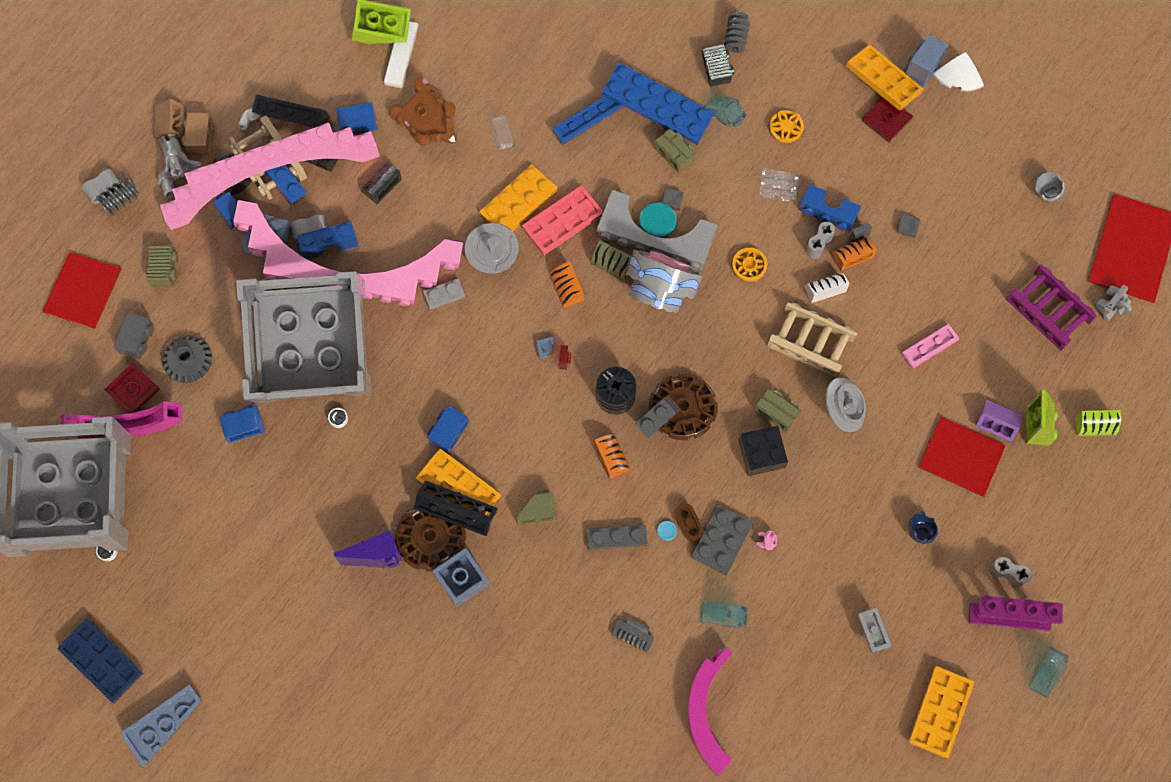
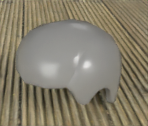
[1035,172,1065,202]

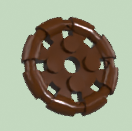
[648,374,718,441]
[395,509,466,572]

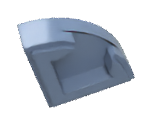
[536,336,555,360]

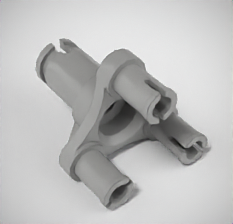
[157,134,203,198]

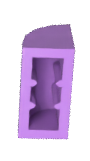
[976,400,1023,442]

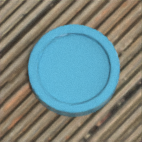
[657,521,677,541]

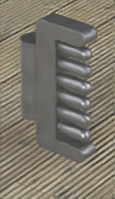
[612,617,654,653]

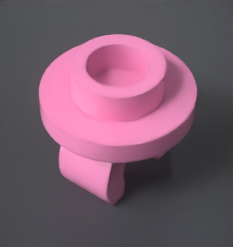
[756,530,777,550]

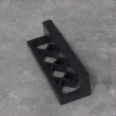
[252,94,330,128]
[414,480,498,536]

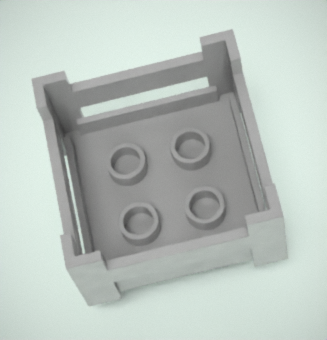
[236,272,372,403]
[0,417,131,557]

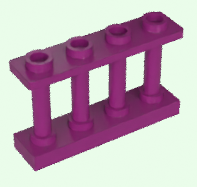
[1006,264,1097,351]
[969,595,1063,631]

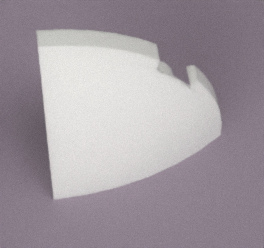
[933,52,983,91]

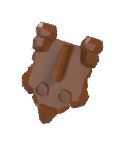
[389,77,457,145]

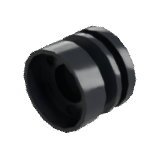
[596,367,637,415]

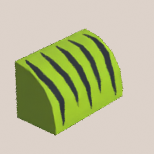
[1075,410,1121,436]

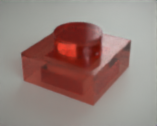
[559,345,572,370]

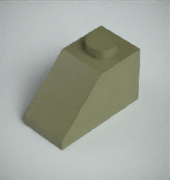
[517,491,557,525]

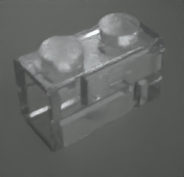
[759,168,800,201]

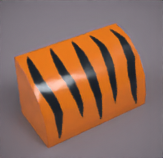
[831,237,877,271]
[550,261,584,308]
[594,435,631,479]

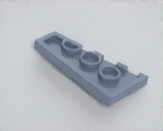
[120,684,202,767]

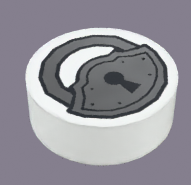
[328,408,348,428]
[96,547,118,562]

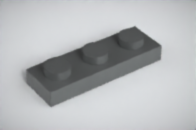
[587,525,647,550]

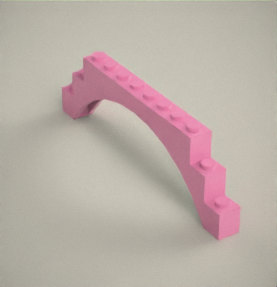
[160,123,379,230]
[234,200,463,306]

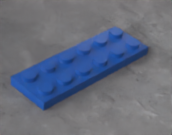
[602,62,714,145]

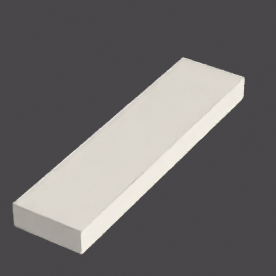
[384,22,418,88]

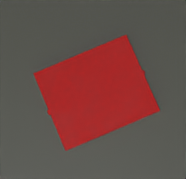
[42,252,121,329]
[918,417,1006,497]

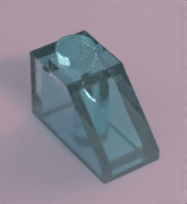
[704,95,747,128]
[700,602,748,628]
[1029,646,1068,698]

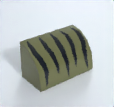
[591,240,631,280]

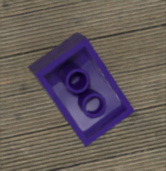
[333,531,403,568]

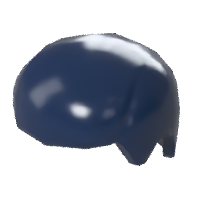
[908,512,938,544]

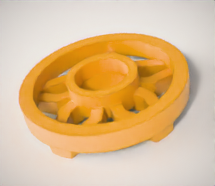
[769,110,804,143]
[732,248,767,282]

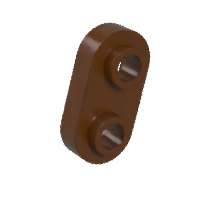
[675,503,703,542]

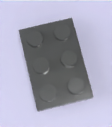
[691,505,753,576]

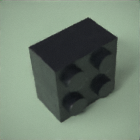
[738,425,788,476]

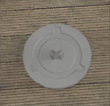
[465,223,519,274]
[825,378,866,432]

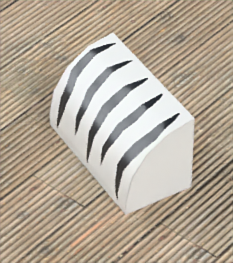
[804,273,849,303]

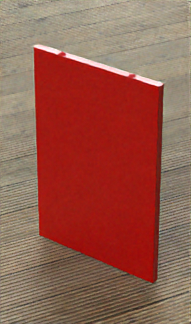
[1088,194,1171,303]

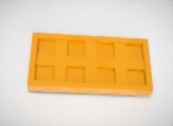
[846,44,924,111]
[479,164,558,232]
[416,449,501,515]
[908,666,974,759]

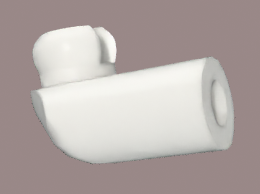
[238,108,261,130]

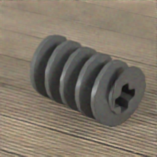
[724,12,750,53]
[98,177,139,216]

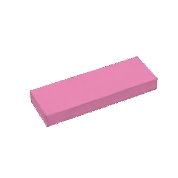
[901,324,960,369]

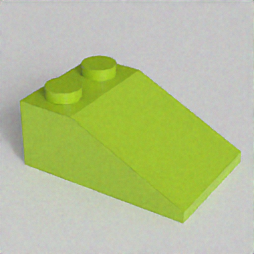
[351,0,411,44]
[1026,390,1058,446]

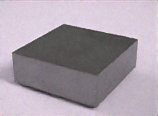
[663,189,684,211]
[897,214,920,238]
[850,223,872,242]

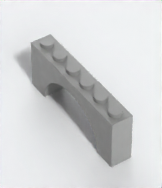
[597,190,718,271]

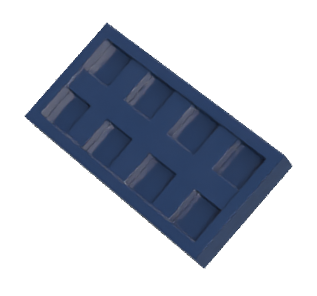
[57,619,144,704]

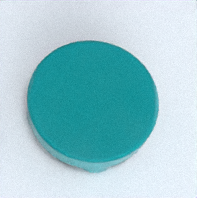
[639,203,677,239]

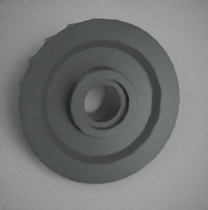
[162,335,212,383]

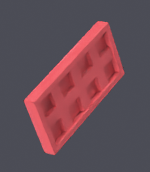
[522,185,603,256]

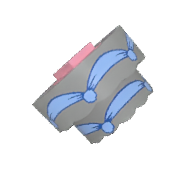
[626,250,703,313]

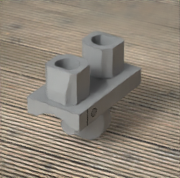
[1096,285,1132,322]

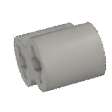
[82,169,120,204]
[291,215,327,243]
[806,222,835,258]
[990,557,1032,587]

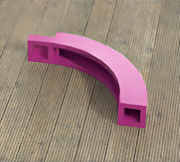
[60,401,182,439]
[688,648,732,777]

